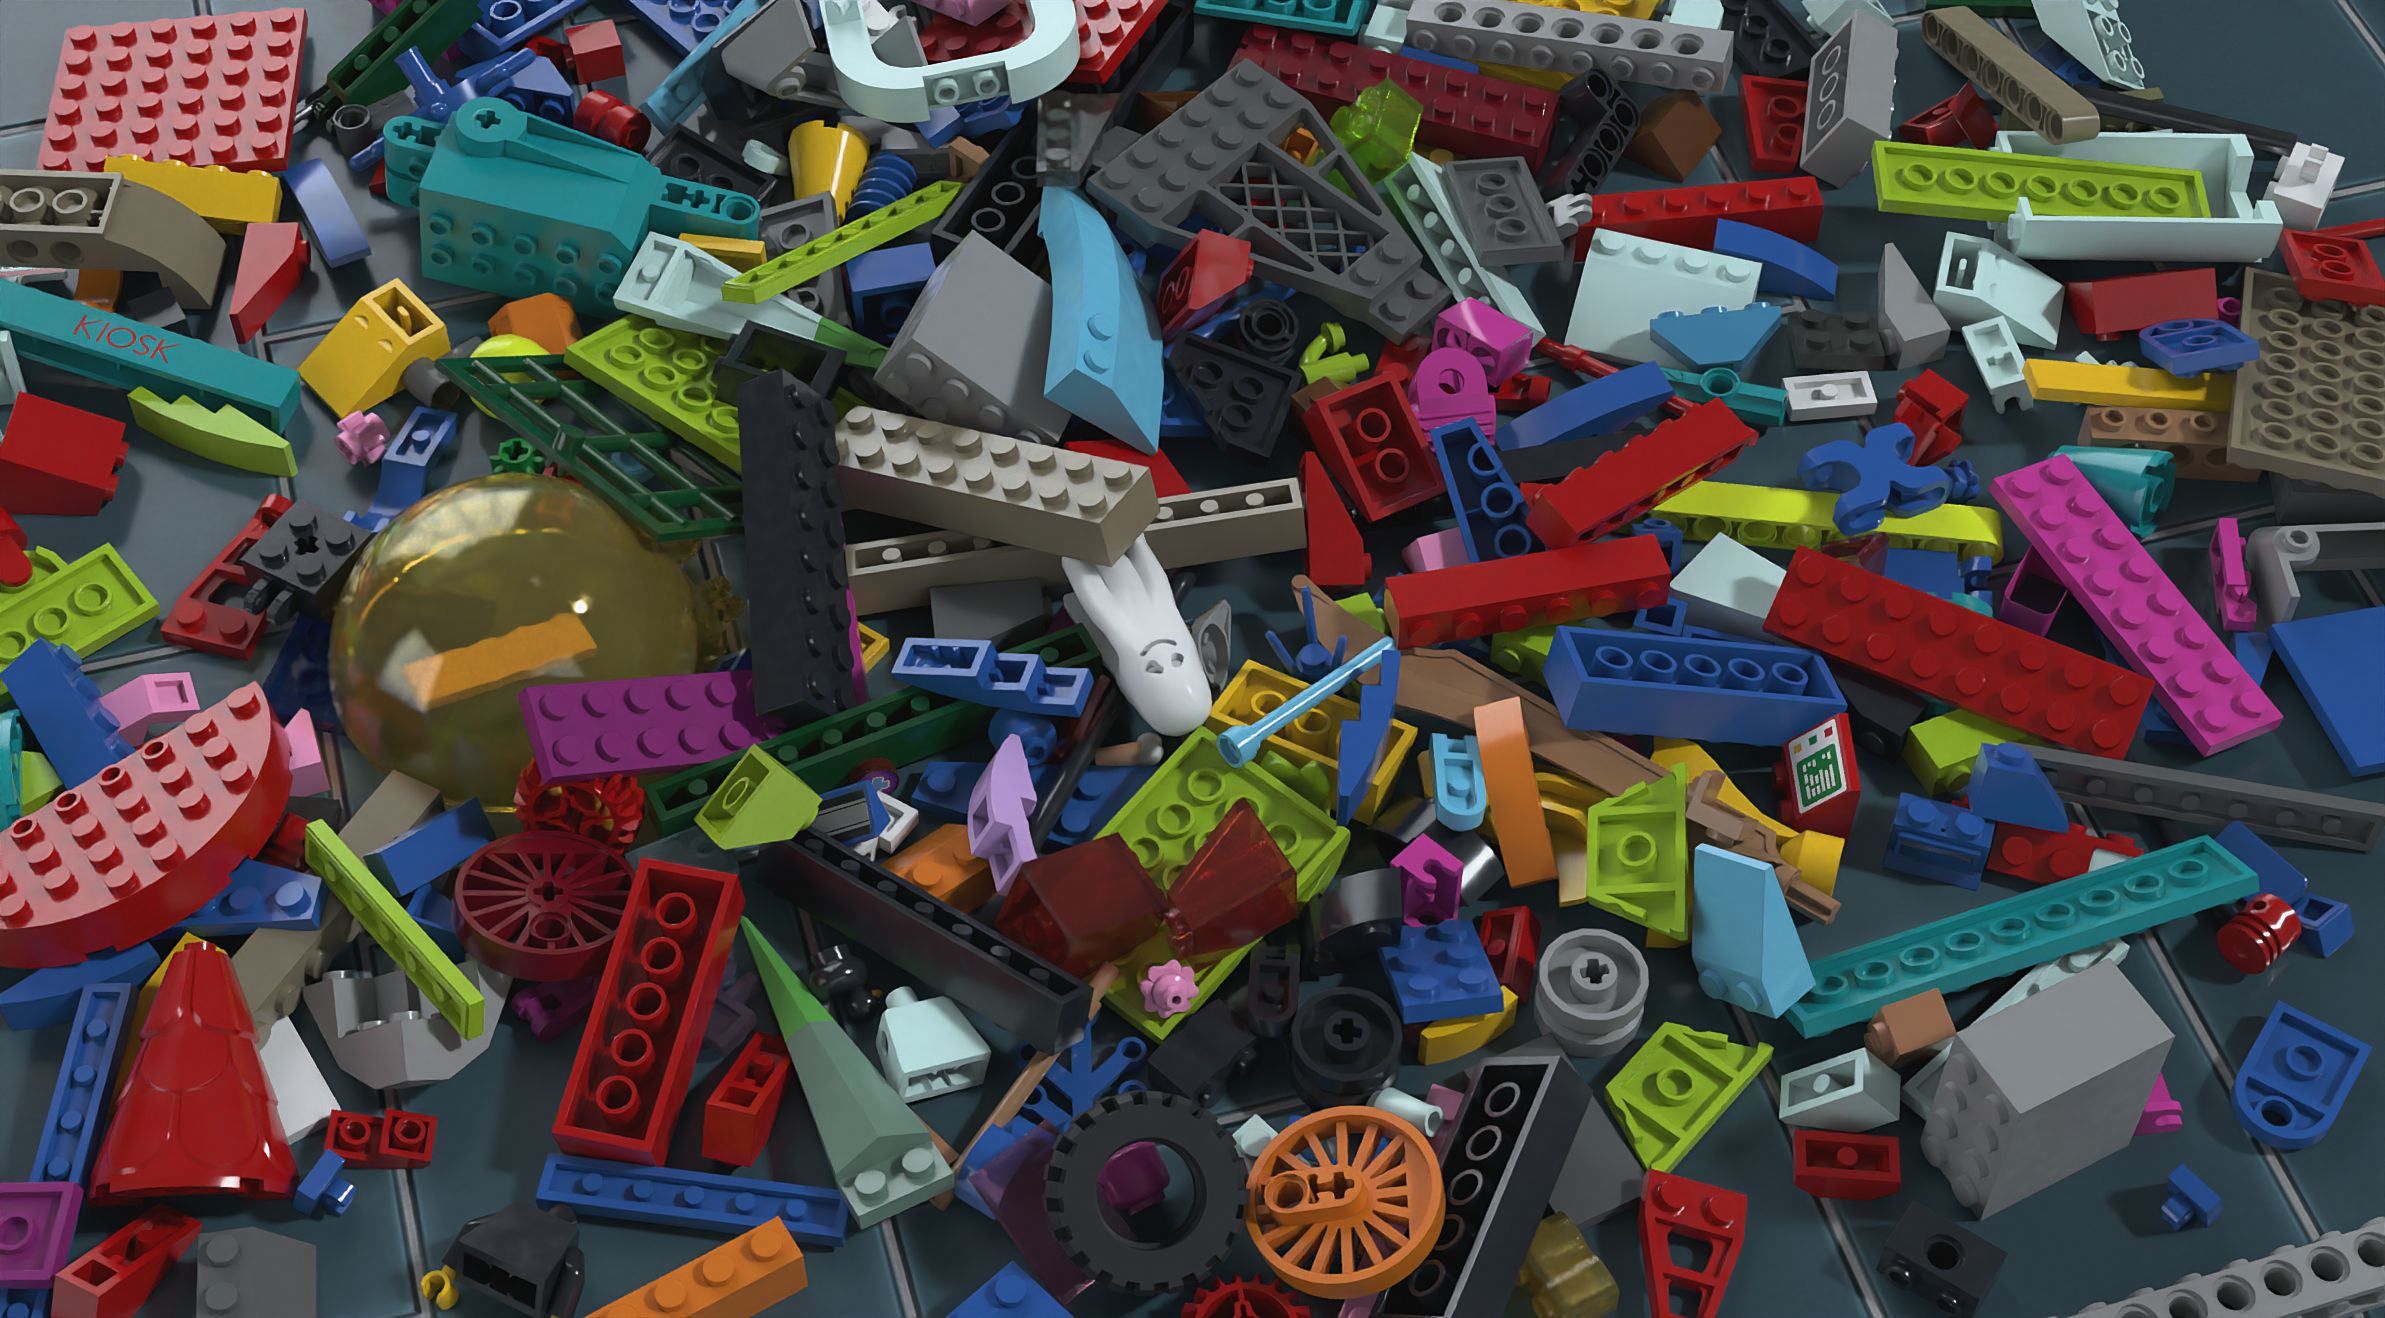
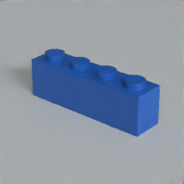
[0,637,136,791]

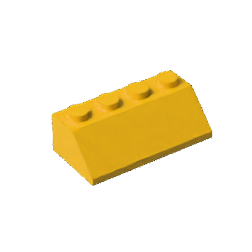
[1205,659,1418,825]

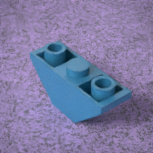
[1650,302,1782,374]

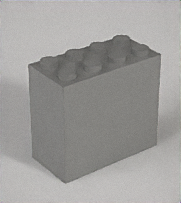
[873,230,1073,447]
[1919,958,2175,1221]

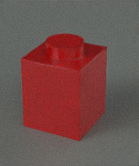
[561,19,626,85]

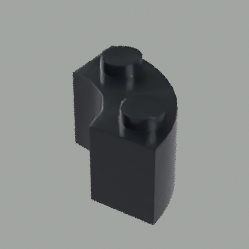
[1366,795,1507,907]
[1297,868,1403,976]

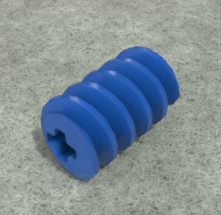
[845,151,917,225]

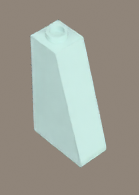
[1668,532,1802,648]

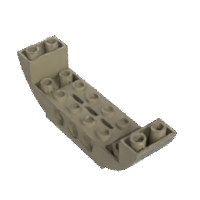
[0,169,229,309]

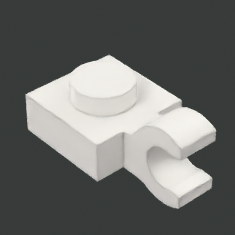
[848,790,919,861]

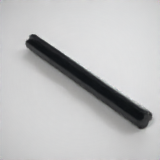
[2070,83,2300,157]

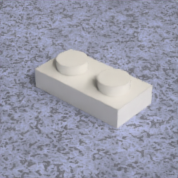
[1780,371,1878,421]

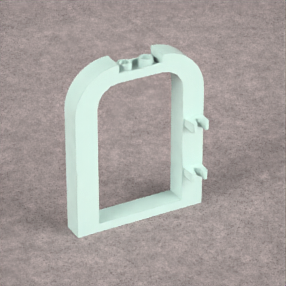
[818,0,1080,123]

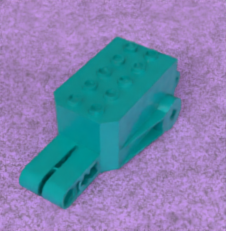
[383,97,760,320]

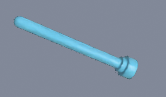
[1216,637,1397,768]

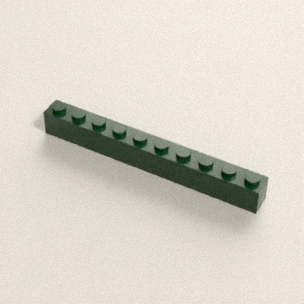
[644,622,1102,855]

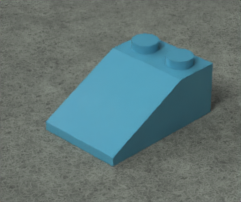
[1692,843,1816,1019]

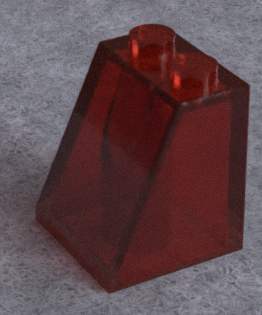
[1164,797,1297,974]
[994,832,1171,980]

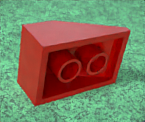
[1302,370,1448,524]

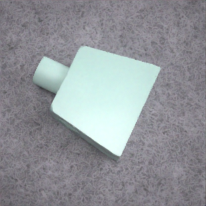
[876,986,991,1103]

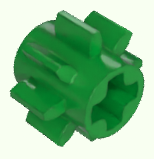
[489,438,546,493]

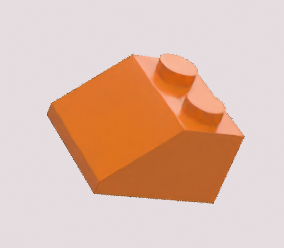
[880,823,998,914]

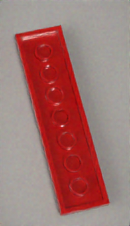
[1762,545,2156,761]

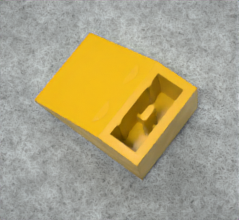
[295,278,451,420]

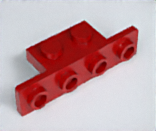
[1951,796,2145,886]

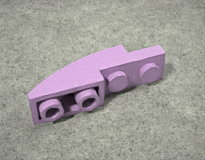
[967,734,1038,899]

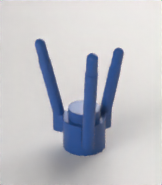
[1265,585,1348,685]

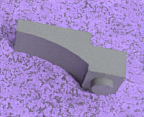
[840,116,963,179]

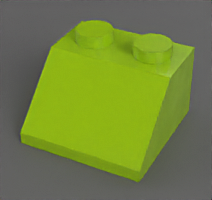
[693,743,823,850]

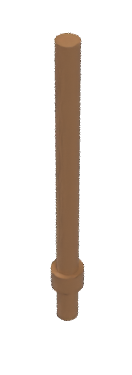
[929,961,1120,1211]

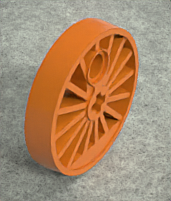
[1244,1106,1446,1299]

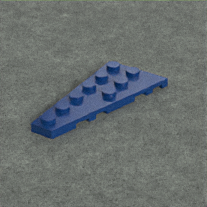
[147,858,329,940]

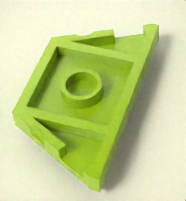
[1586,762,1689,941]
[1604,1022,1774,1174]

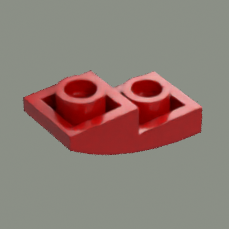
[322,1108,438,1169]

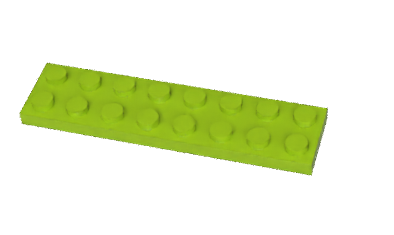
[1871,140,2211,223]

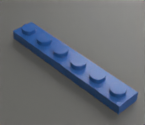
[535,1153,851,1247]

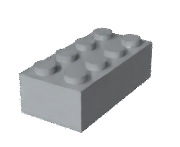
[1800,8,1899,189]

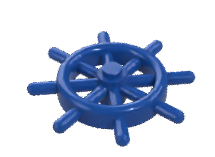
[350,46,535,172]

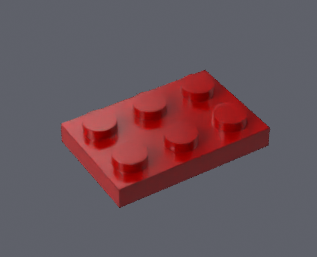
[2277,228,2385,308]

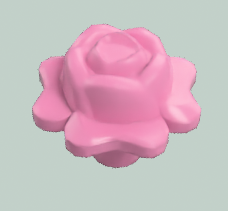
[1139,959,1199,1018]

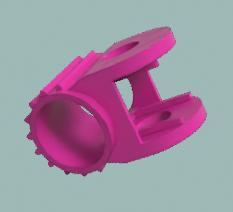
[1408,347,1496,461]

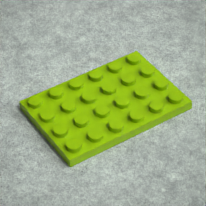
[563,313,878,473]
[1012,725,1350,1046]

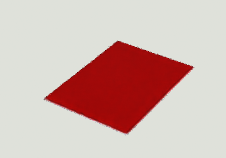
[1948,80,1999,150]

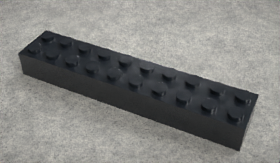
[931,0,1194,269]

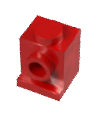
[1896,369,1970,431]

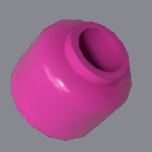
[1098,1142,1171,1216]

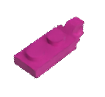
[2208,518,2257,633]

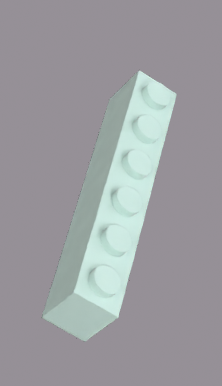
[1383,151,1546,349]

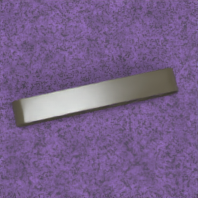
[1921,6,2100,146]

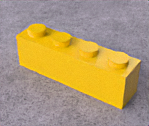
[104,154,282,236]

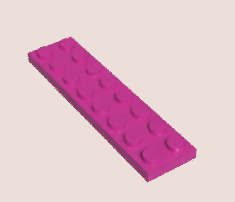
[1988,453,2284,758]

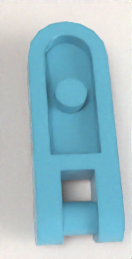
[1429,733,1486,831]

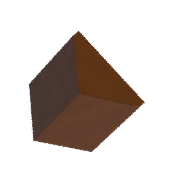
[1621,89,1722,184]

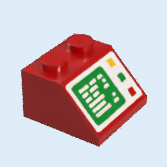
[1771,713,1861,847]

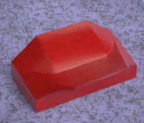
[1793,1129,1901,1201]

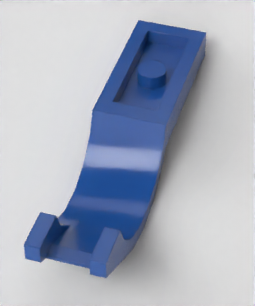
[343,406,460,542]

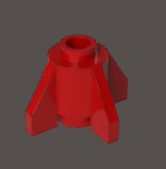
[1892,397,1962,467]

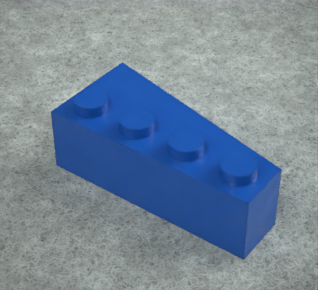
[1429,416,1551,564]

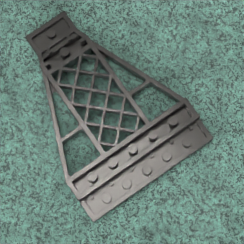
[1086,58,1453,346]

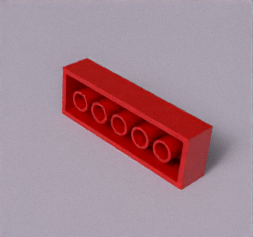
[551,857,746,1167]

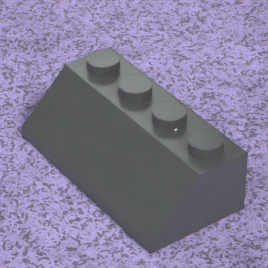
[196,1227,318,1318]

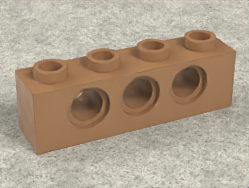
[2077,405,2263,482]

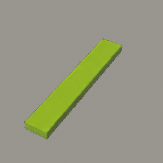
[305,818,485,1041]

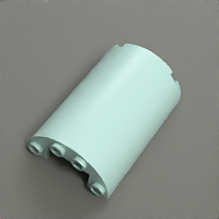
[1987,131,2283,263]

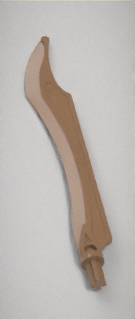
[1291,575,1841,927]

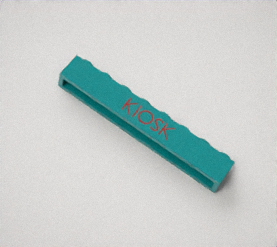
[0,278,301,436]

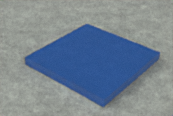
[2266,605,2385,777]

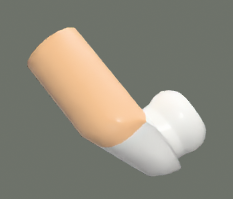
[1095,732,1164,767]

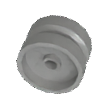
[1534,928,1649,1058]

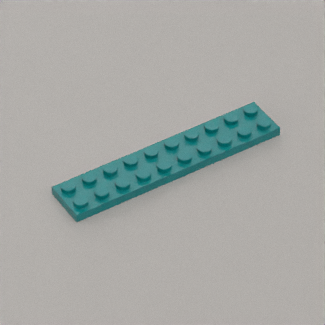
[1783,835,2260,1039]

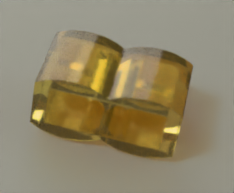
[1515,1211,1620,1318]

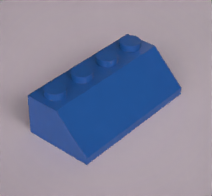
[456,0,593,63]

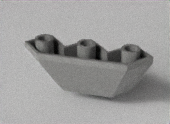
[302,953,514,1090]

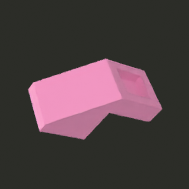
[99,672,200,747]

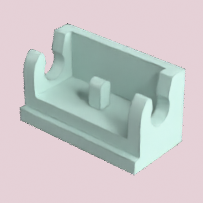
[1962,315,2033,414]

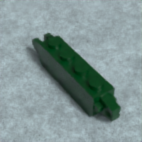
[313,0,485,138]

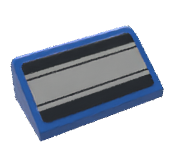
[810,780,891,847]

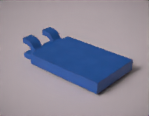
[1819,542,1993,608]

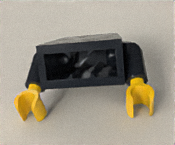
[421,1201,585,1318]

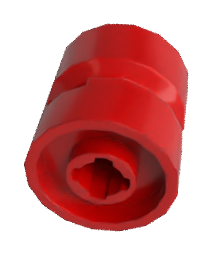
[573,89,652,154]

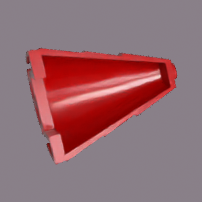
[87,942,300,1207]

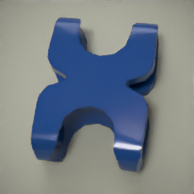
[1797,423,1953,535]

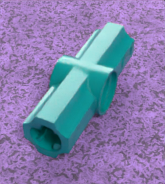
[1660,367,1788,427]

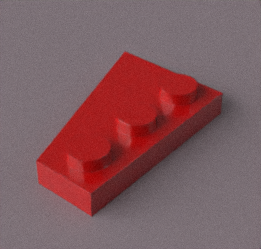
[1737,74,1809,174]

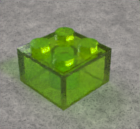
[1320,77,1424,200]

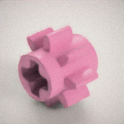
[334,410,391,467]

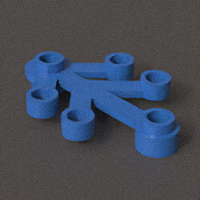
[1016,1001,1148,1136]

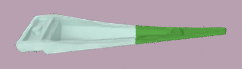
[613,231,890,371]

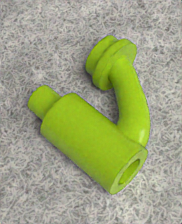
[1297,321,1369,389]

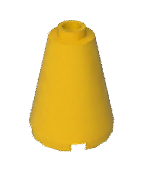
[788,120,870,228]

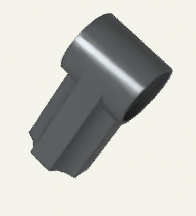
[333,90,416,158]
[402,336,483,411]

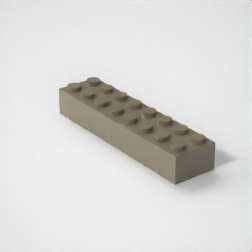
[835,405,1161,568]

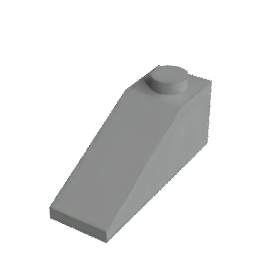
[1878,242,1951,371]

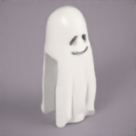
[1061,533,1212,736]

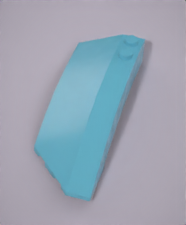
[1037,172,1164,457]

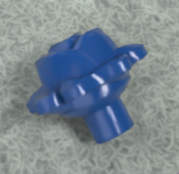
[1943,459,1980,505]

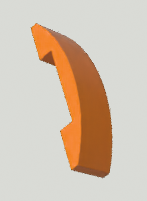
[1473,696,1559,889]

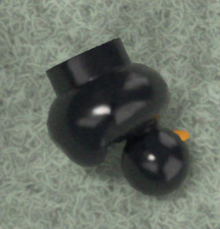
[808,944,883,1022]

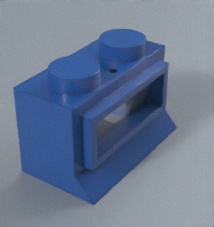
[1882,792,1996,892]

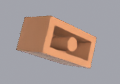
[1864,988,1957,1070]

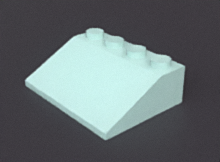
[1564,228,1762,373]

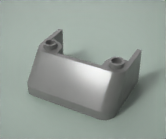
[721,0,928,112]
[2245,522,2385,629]

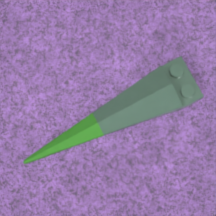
[740,915,956,1230]

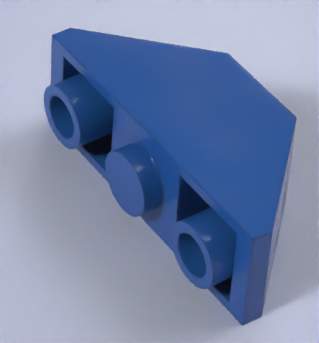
[455,51,576,126]

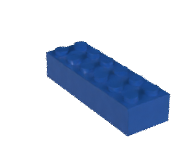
[1542,625,1848,747]

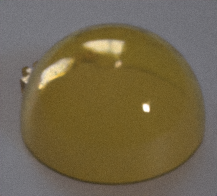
[328,472,746,812]

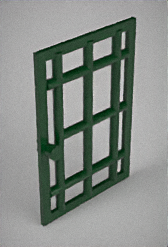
[434,354,745,542]

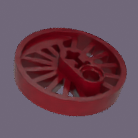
[451,830,636,982]

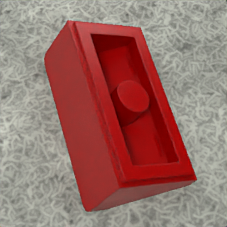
[1898,94,1986,147]
[1478,905,1541,1004]

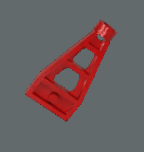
[1373,333,1552,411]
[160,494,293,661]
[1638,1168,1748,1318]

